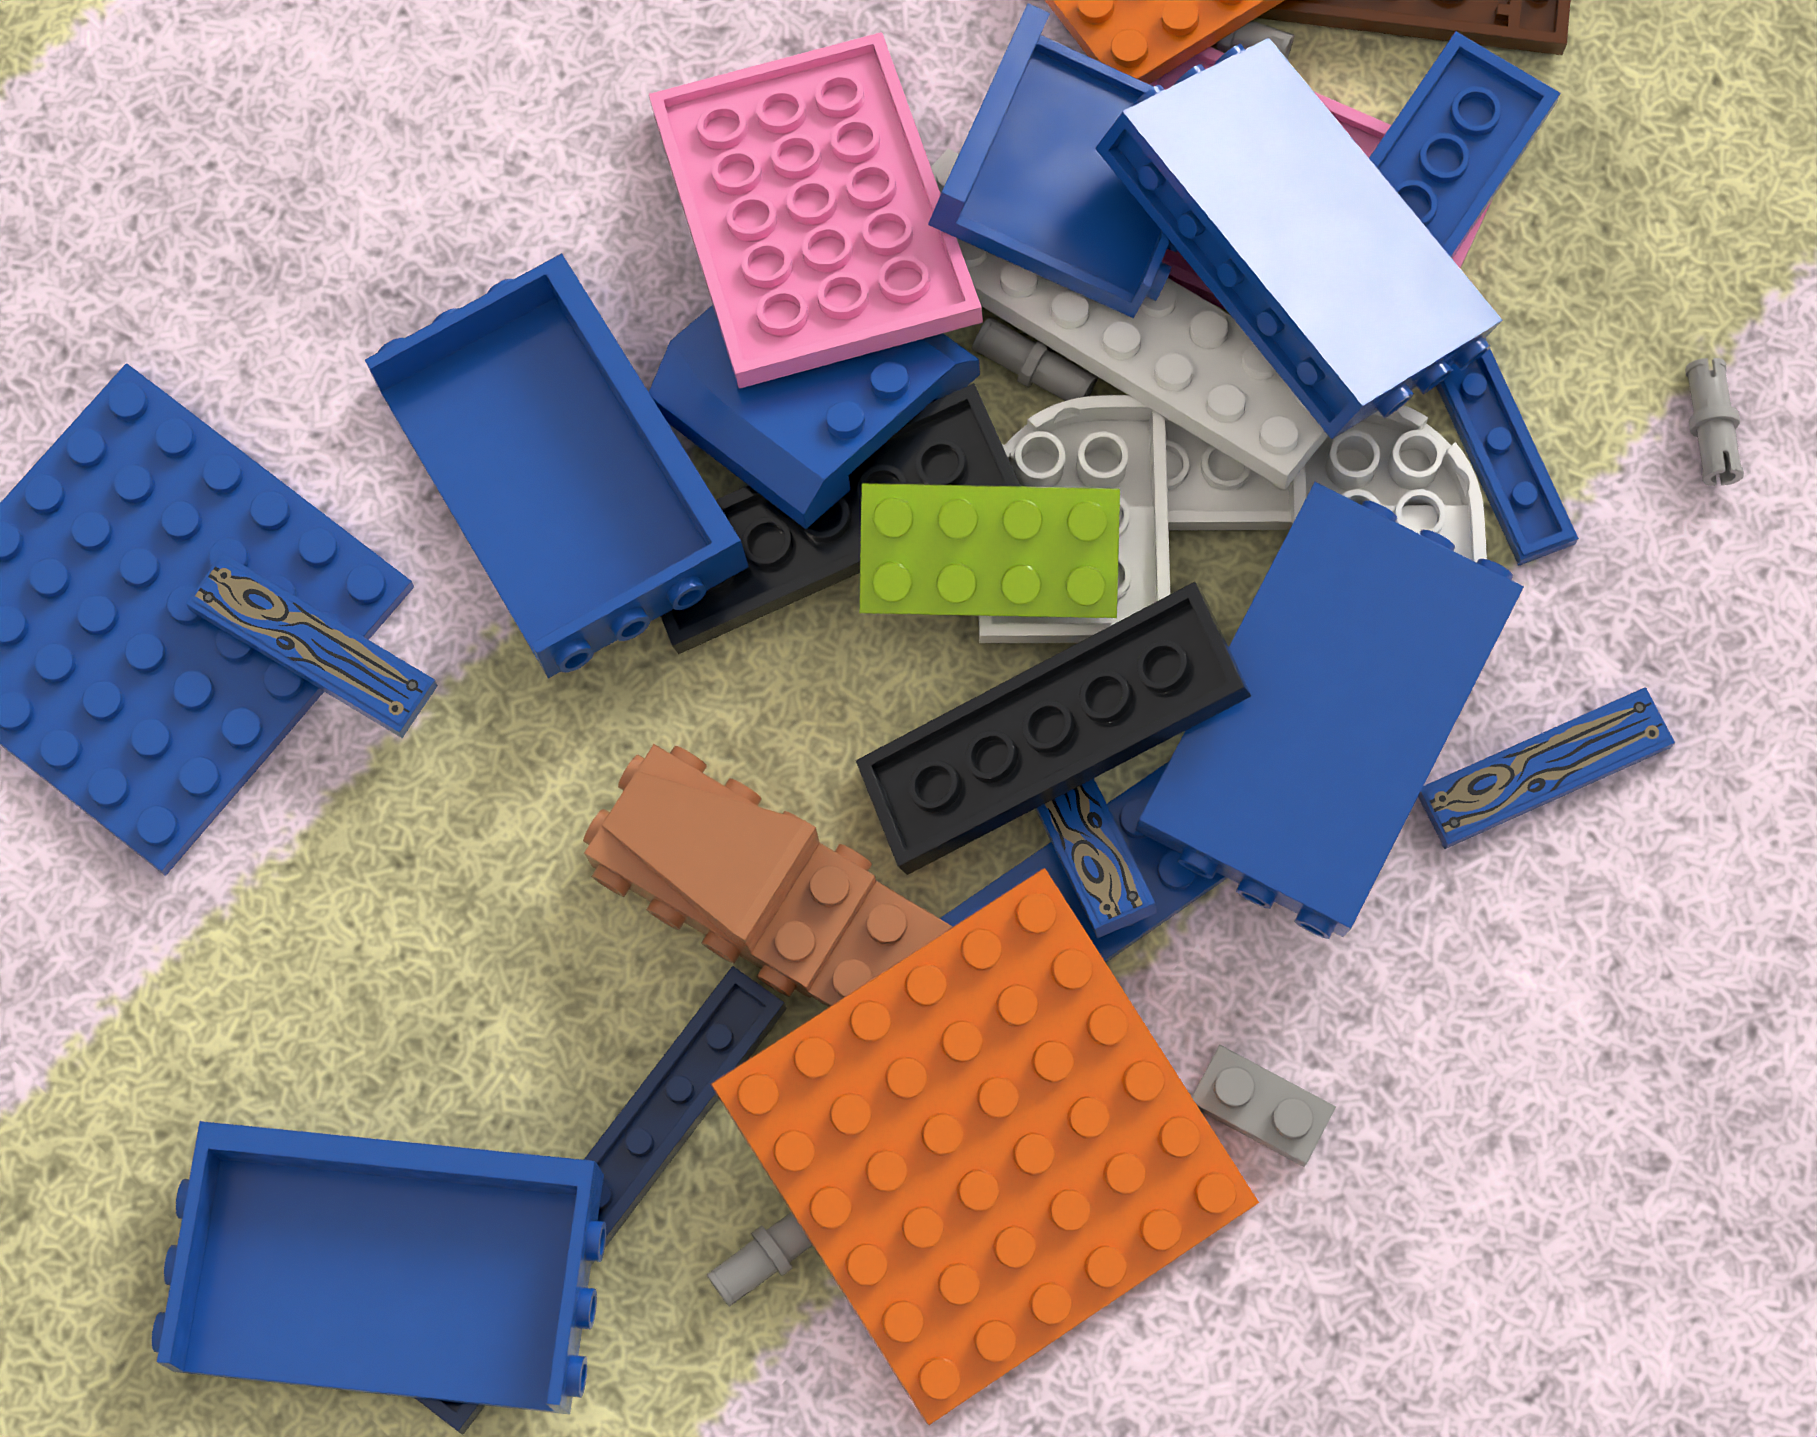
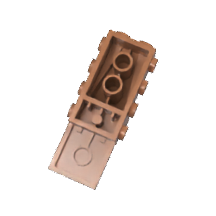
[583,744,953,1007]

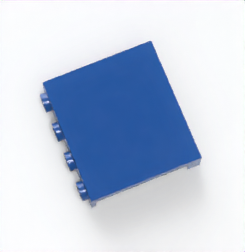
[928,3,1177,318]

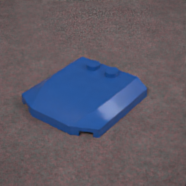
[649,305,980,529]

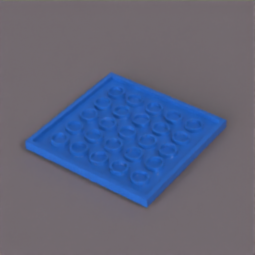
[0,363,414,876]

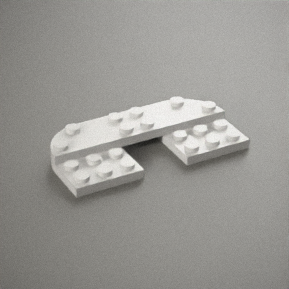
[979,395,1487,643]

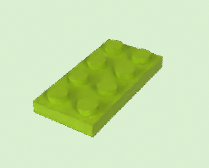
[859,483,1120,618]

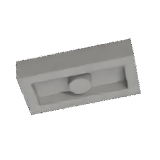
[1192,1045,1336,1167]

